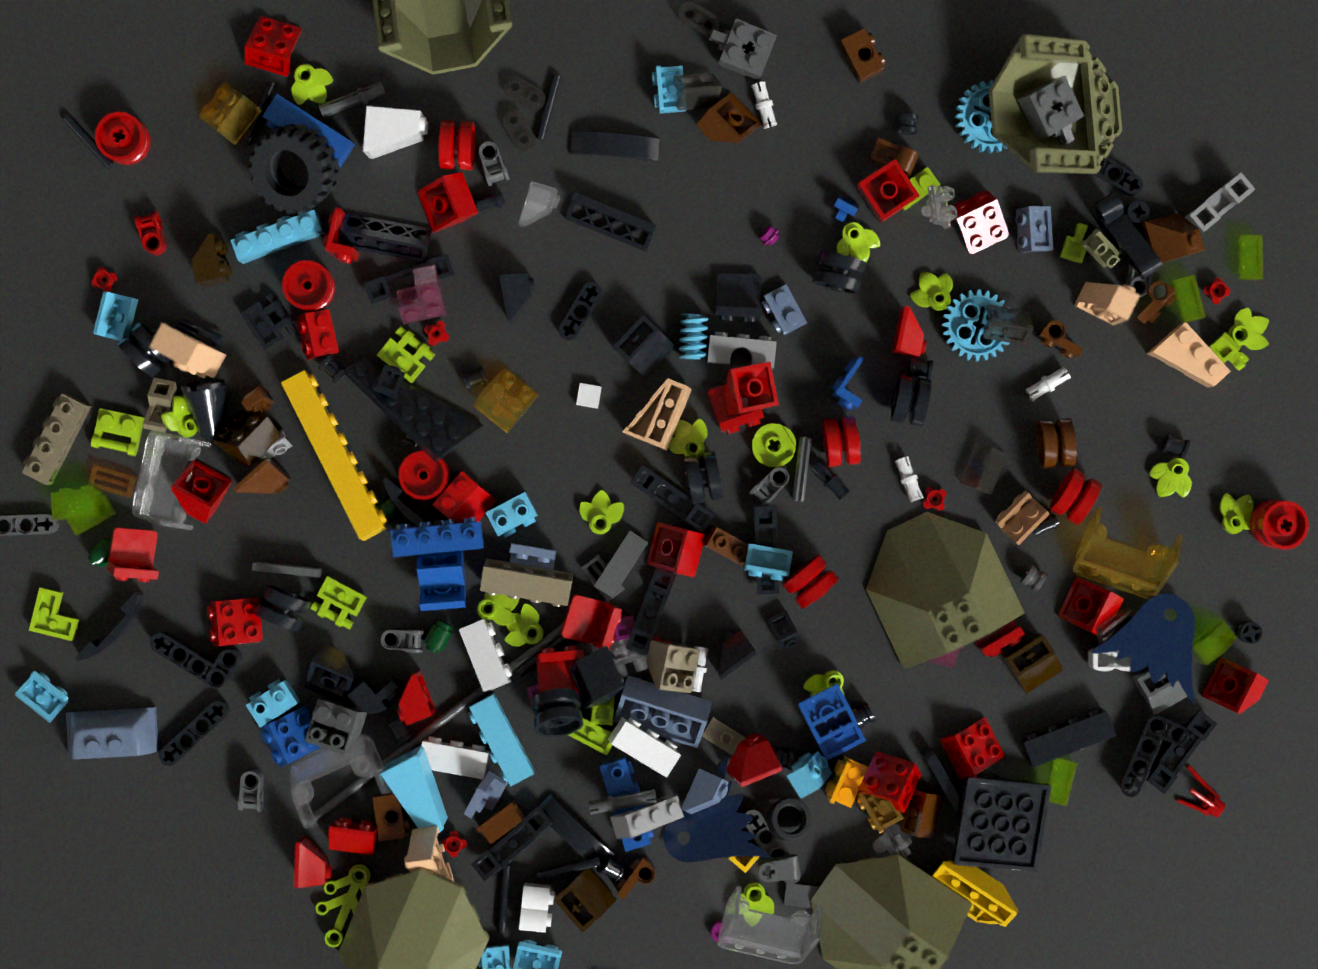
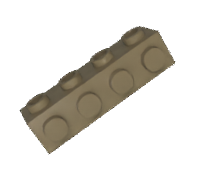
[22,394,92,485]
[480,558,574,607]

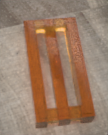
[87,464,137,498]

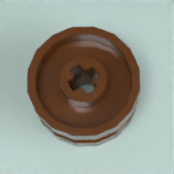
[1036,418,1077,468]

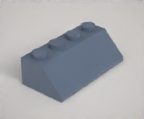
[613,676,712,748]

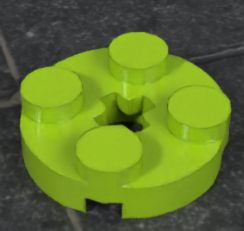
[752,423,796,467]

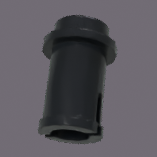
[476,191,505,212]
[1033,514,1060,538]

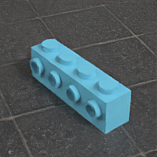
[231,209,326,264]
[468,693,535,787]

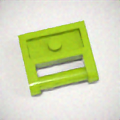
[91,408,145,456]

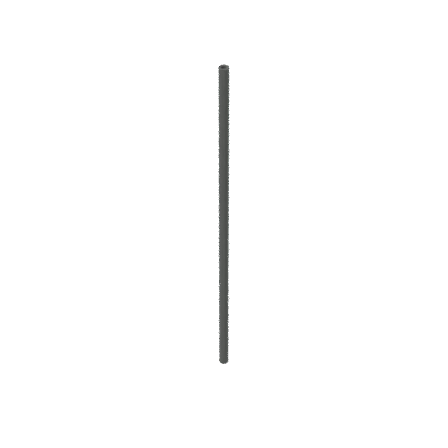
[302,622,564,828]

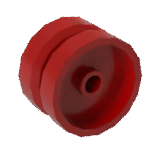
[95,112,151,165]
[438,120,475,171]
[282,260,336,312]
[822,416,861,467]
[398,451,450,500]
[1049,468,1102,525]
[1250,499,1309,550]
[782,554,839,609]

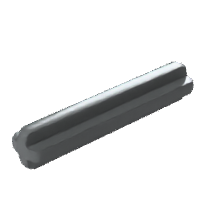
[792,436,811,502]

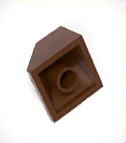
[696,93,762,143]
[1142,213,1205,263]
[233,459,291,494]

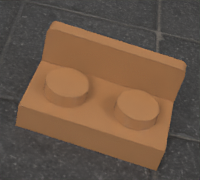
[995,491,1049,546]

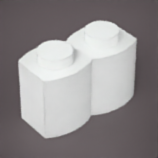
[1088,647,1131,671]
[519,883,554,933]

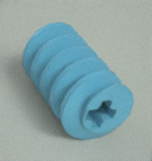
[679,314,708,359]

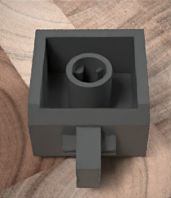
[709,19,777,81]
[1017,76,1084,145]

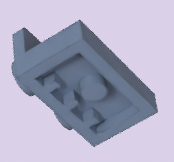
[1015,206,1053,253]
[761,284,807,336]
[510,543,557,570]
[464,771,507,818]

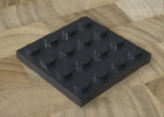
[951,775,1052,872]

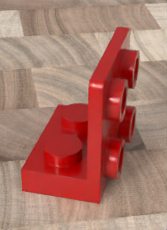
[245,16,302,77]
[940,717,1004,779]
[859,751,922,813]

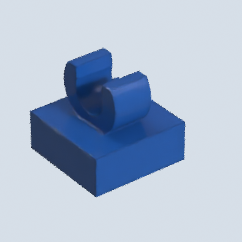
[834,195,859,222]

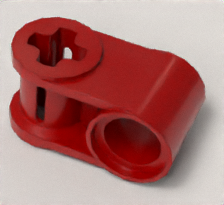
[134,210,167,256]

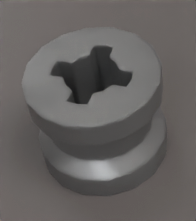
[1020,564,1047,592]

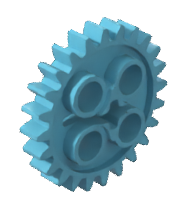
[954,80,1008,154]
[941,289,1014,362]

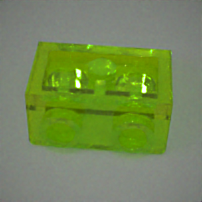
[51,486,101,521]

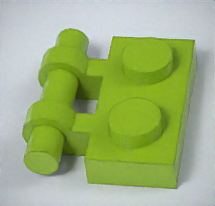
[377,327,435,383]
[311,576,367,630]

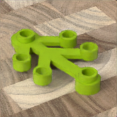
[316,864,371,947]

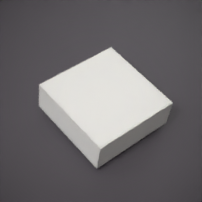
[576,383,602,409]

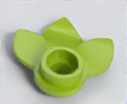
[291,64,333,105]
[837,222,880,262]
[910,272,953,311]
[1228,308,1269,350]
[161,395,198,437]
[668,419,708,458]
[1149,458,1192,497]
[580,490,624,534]
[1220,493,1254,534]
[477,593,519,626]
[505,603,544,647]
[804,670,844,697]
[730,882,774,927]

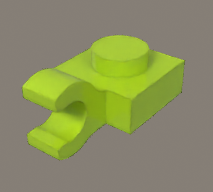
[1060,223,1088,264]
[1209,332,1249,371]

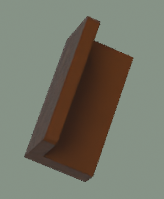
[900,789,943,838]
[476,799,526,844]

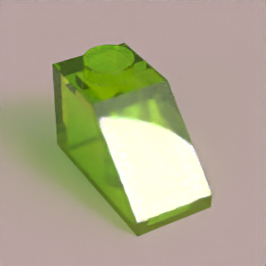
[1192,620,1237,665]

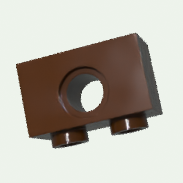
[839,28,886,84]
[372,792,411,842]

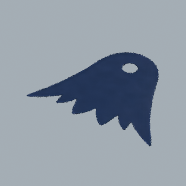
[1091,594,1195,704]
[664,756,770,863]

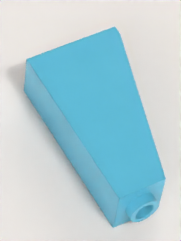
[380,745,448,833]

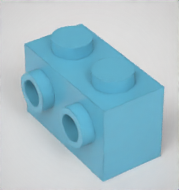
[486,492,538,538]
[246,679,301,727]
[787,751,832,798]

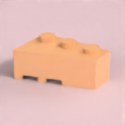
[1074,282,1139,325]
[1147,322,1231,388]
[150,323,226,378]
[622,378,692,451]
[404,826,455,882]

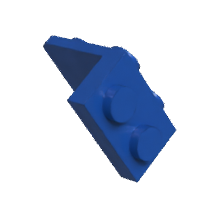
[831,356,864,411]
[260,707,320,767]

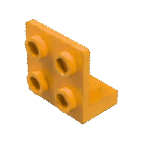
[825,756,868,808]

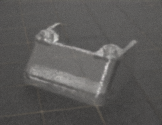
[132,430,211,530]
[290,734,393,829]
[718,886,823,964]

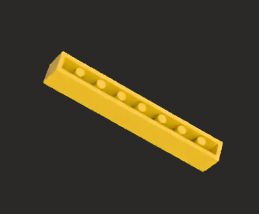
[281,370,388,541]

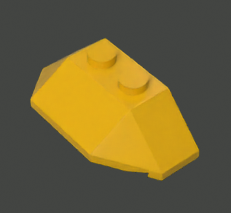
[932,861,1018,927]

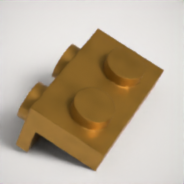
[857,790,904,833]

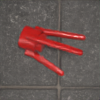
[1176,765,1225,818]

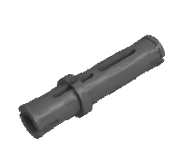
[319,81,386,118]
[588,789,657,815]

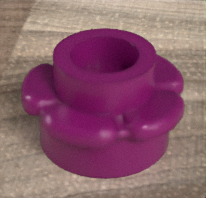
[759,225,779,246]

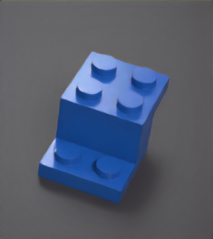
[417,550,466,611]
[798,683,866,760]

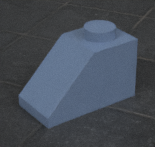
[681,769,729,814]

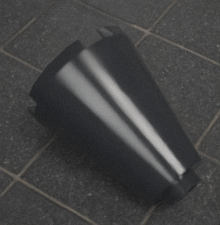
[181,378,226,441]

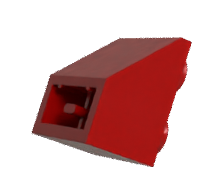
[329,817,378,855]

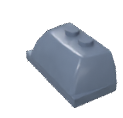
[66,707,159,759]

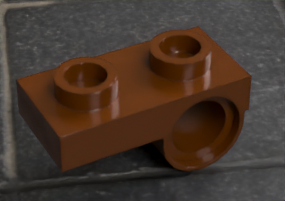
[869,138,919,176]
[1137,281,1177,324]
[1037,321,1083,359]
[241,384,275,414]
[703,525,749,566]
[616,855,655,900]

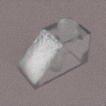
[518,181,560,227]

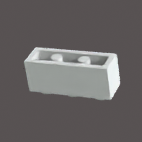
[459,619,512,692]
[608,717,681,777]
[422,736,490,779]

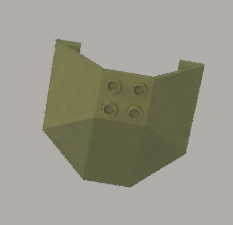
[372,0,513,75]
[989,35,1122,174]
[866,512,1025,669]
[811,854,972,969]
[338,867,489,969]

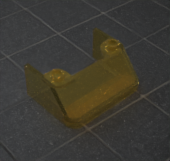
[1073,507,1183,599]

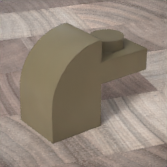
[143,378,177,433]

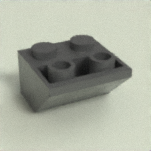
[1132,667,1187,715]
[305,699,367,755]

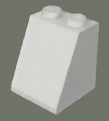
[363,106,429,158]

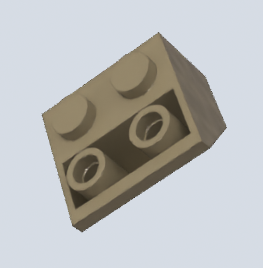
[646,640,700,693]

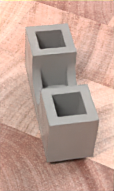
[1184,172,1255,234]
[707,332,777,369]
[611,796,684,839]

